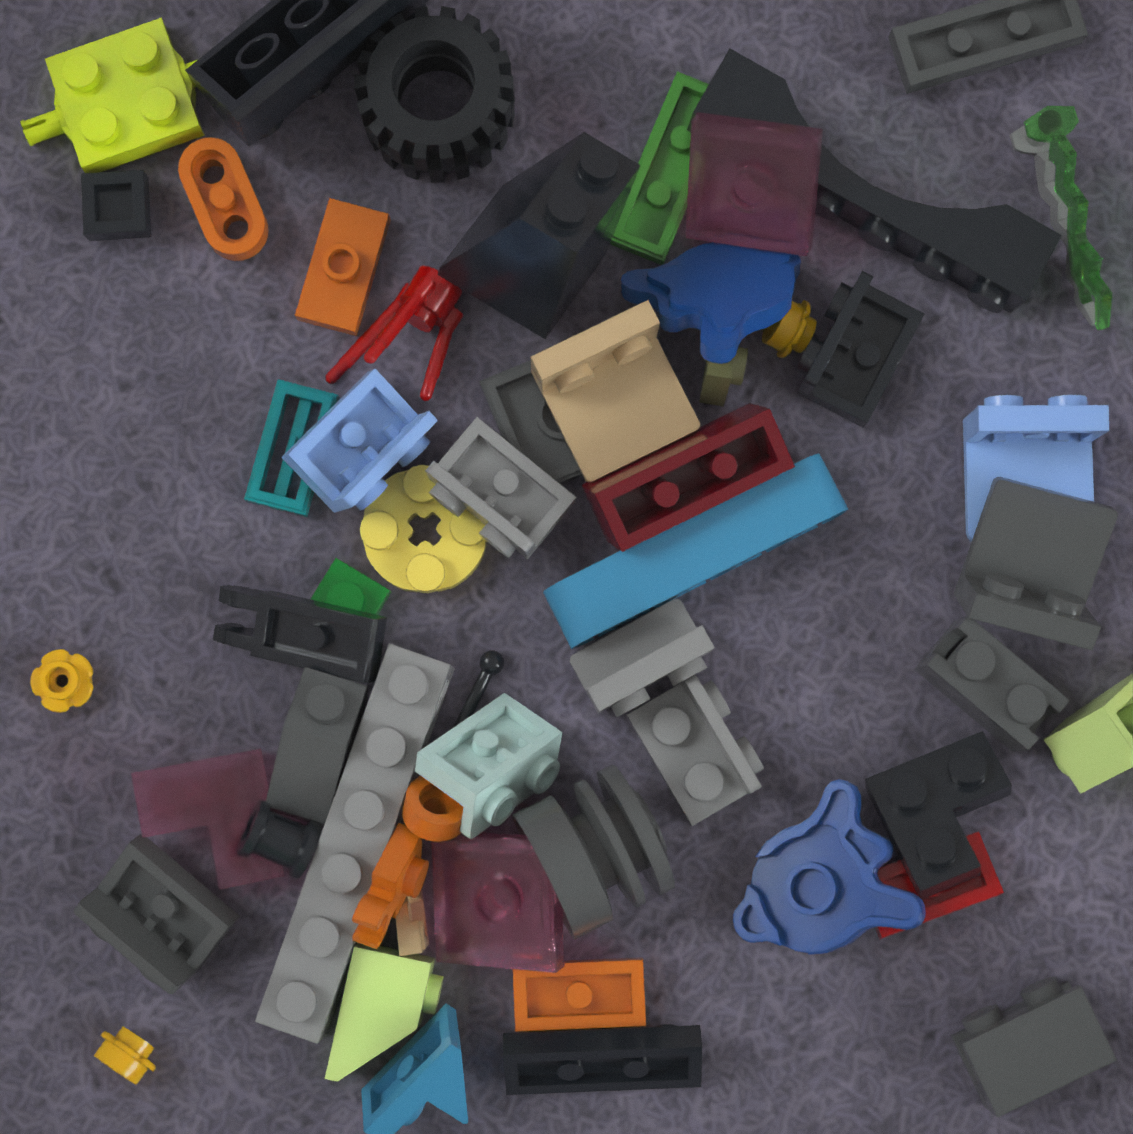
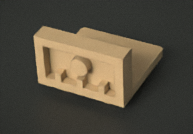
[531,300,700,483]

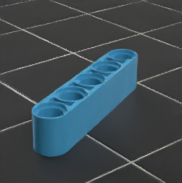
[543,453,849,649]

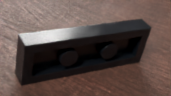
[503,1024,702,1095]

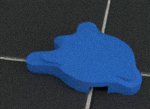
[621,241,801,364]
[733,779,926,955]

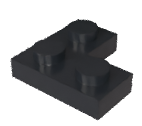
[865,731,1012,899]

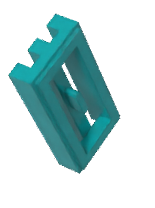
[244,379,340,517]

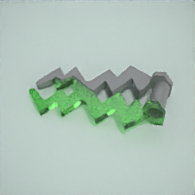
[1009,106,1113,331]

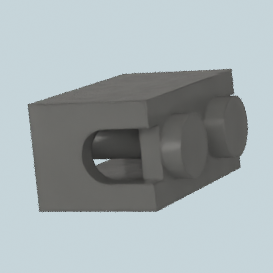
[914,616,1070,752]
[950,977,1117,1117]

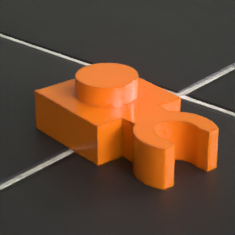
[352,823,429,949]

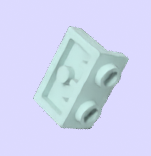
[415,693,563,839]

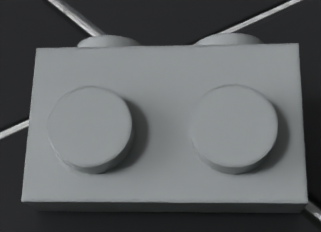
[425,417,576,559]
[570,599,715,718]

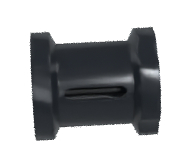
[236,800,321,879]

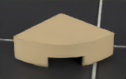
[396,889,429,956]

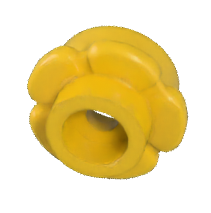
[762,300,817,358]
[30,649,94,713]
[94,1026,156,1085]

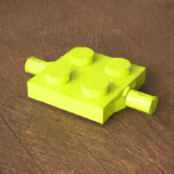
[20,18,205,173]

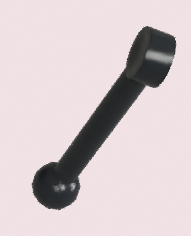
[453,650,504,728]

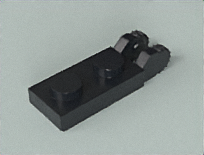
[213,585,387,683]

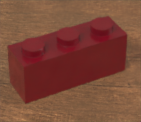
[581,403,795,552]

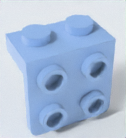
[963,395,1109,542]

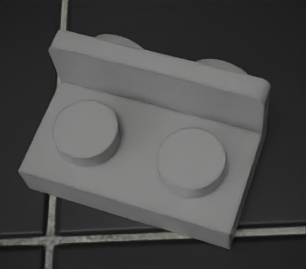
[626,674,764,826]

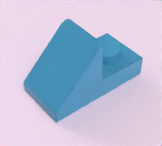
[361,1003,468,1134]

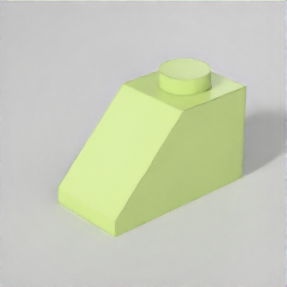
[1043,673,1133,794]
[325,943,444,1082]

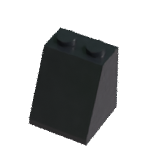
[438,132,640,340]

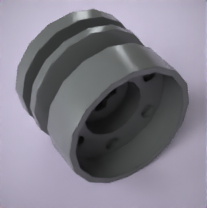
[512,765,675,940]

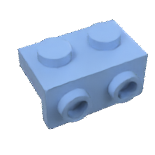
[281,369,438,513]

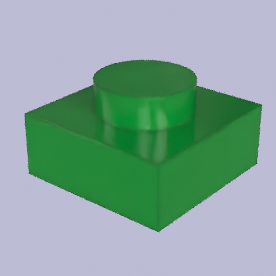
[311,558,392,615]

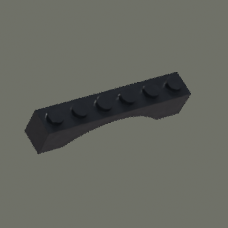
[687,48,1062,313]

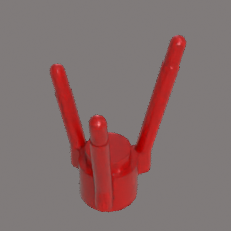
[325,265,464,401]

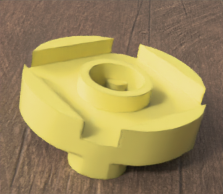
[360,465,487,593]

